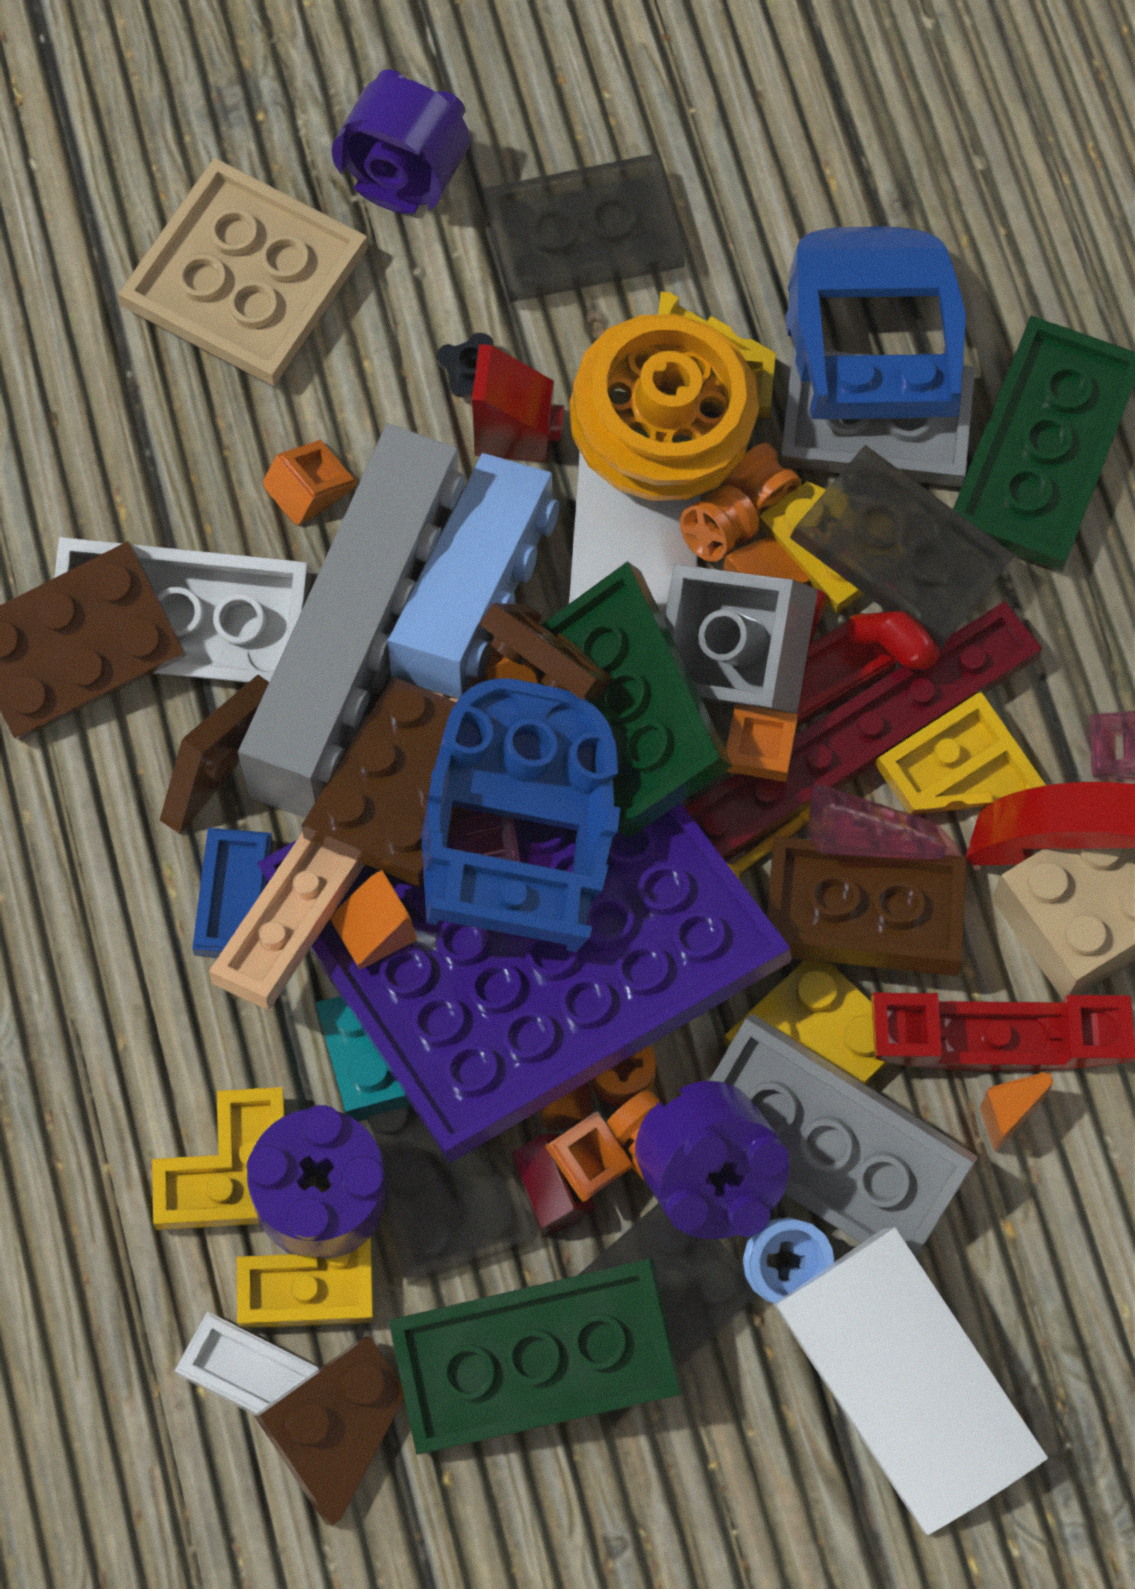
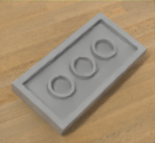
[709,1014,978,1258]

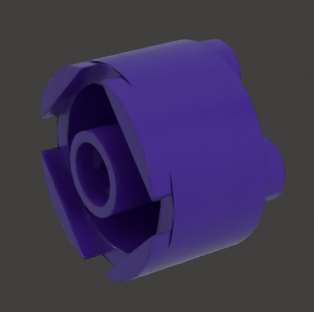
[331,69,470,214]
[635,1081,789,1239]
[247,1105,387,1259]

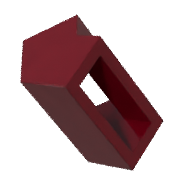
[512,1134,596,1238]

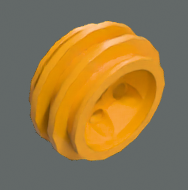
[569,314,759,501]

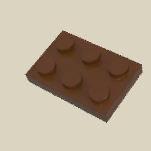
[0,541,187,740]
[302,677,465,887]
[766,836,966,976]

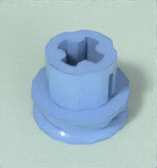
[743,1217,834,1304]

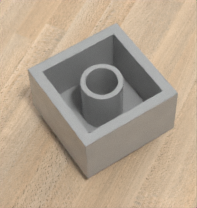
[664,564,818,714]

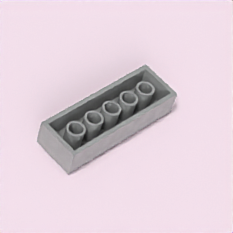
[238,423,465,818]

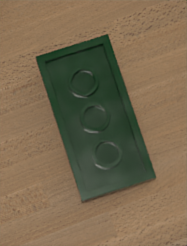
[946,315,1135,572]
[541,561,733,838]
[388,1259,684,1455]

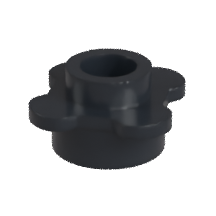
[437,333,494,398]

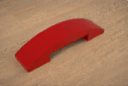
[965,782,1135,865]
[871,992,1135,1072]

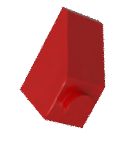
[472,344,565,463]

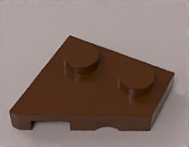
[479,603,613,700]
[160,674,269,834]
[254,1336,404,1526]

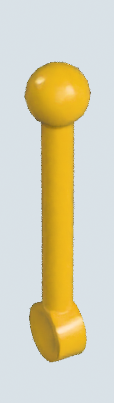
[727,802,823,879]

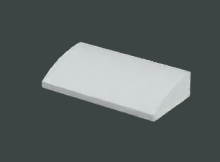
[569,390,705,620]
[54,537,312,683]
[773,1227,1048,1535]

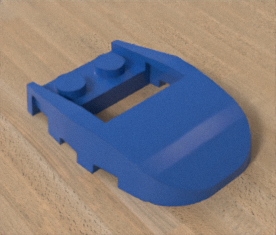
[785,226,966,420]
[421,678,620,952]

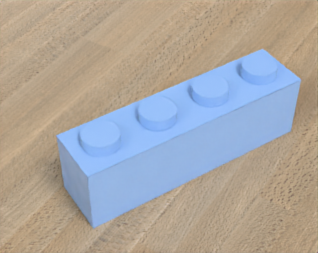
[388,453,560,699]

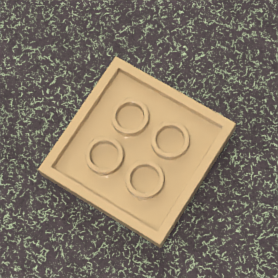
[118,158,368,386]

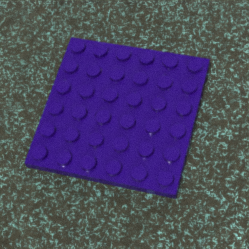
[257,803,792,1163]

